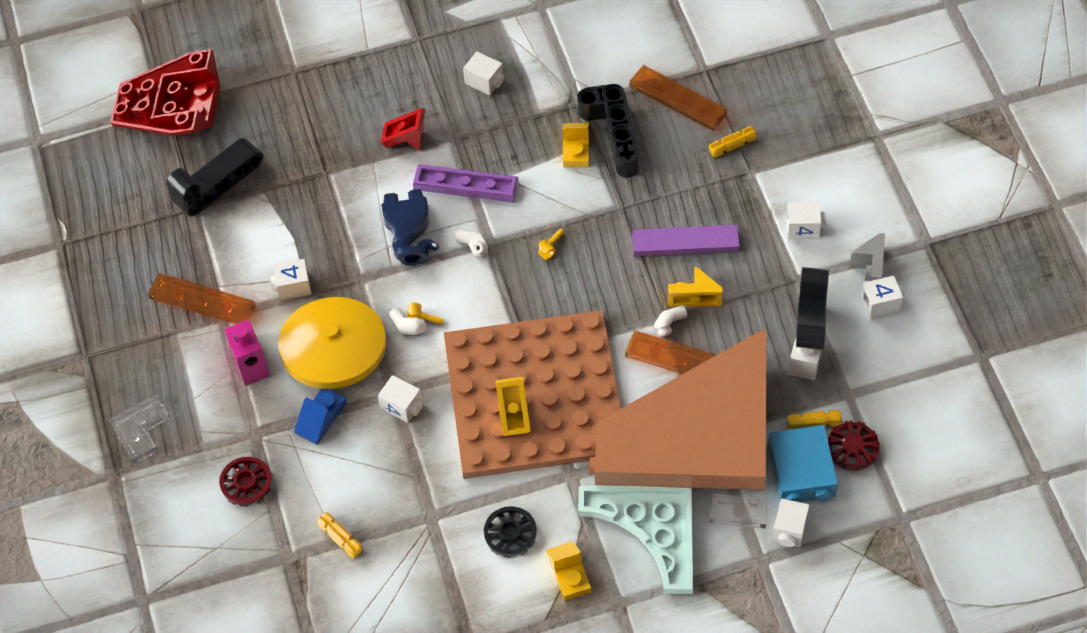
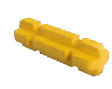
[709,126,757,158]
[787,410,842,430]
[317,512,363,558]

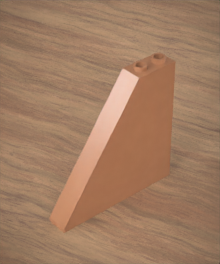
[589,330,766,490]

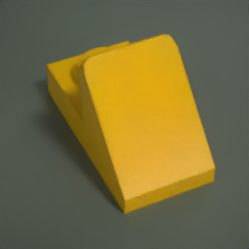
[563,123,589,167]
[668,266,722,307]
[495,376,531,436]
[546,541,591,601]

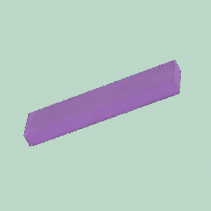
[413,164,519,203]
[633,225,739,257]

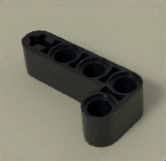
[577,84,638,178]
[166,138,264,217]
[796,267,829,350]

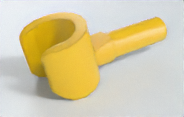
[538,229,564,260]
[407,302,444,325]

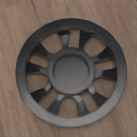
[484,506,537,558]

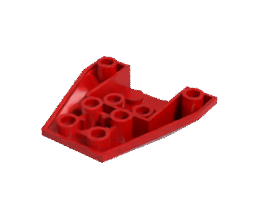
[110,49,221,136]

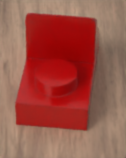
[381,108,425,151]

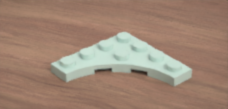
[578,486,693,594]

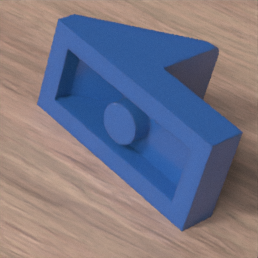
[294,389,347,445]

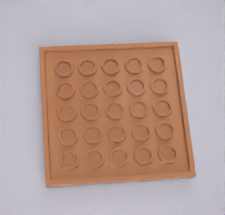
[444,310,620,479]

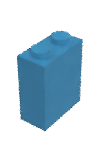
[768,425,838,503]

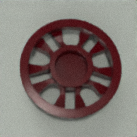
[828,420,880,470]
[219,457,272,507]

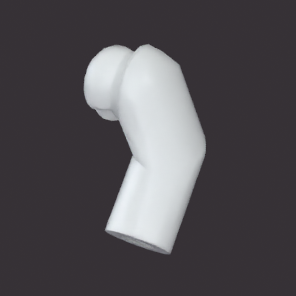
[455,229,488,257]
[655,305,687,337]
[389,308,427,335]

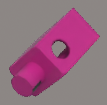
[224,320,270,386]

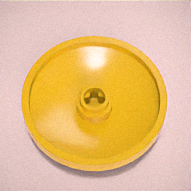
[278,297,386,389]

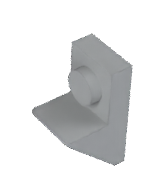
[850,233,885,281]

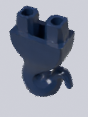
[381,189,439,266]

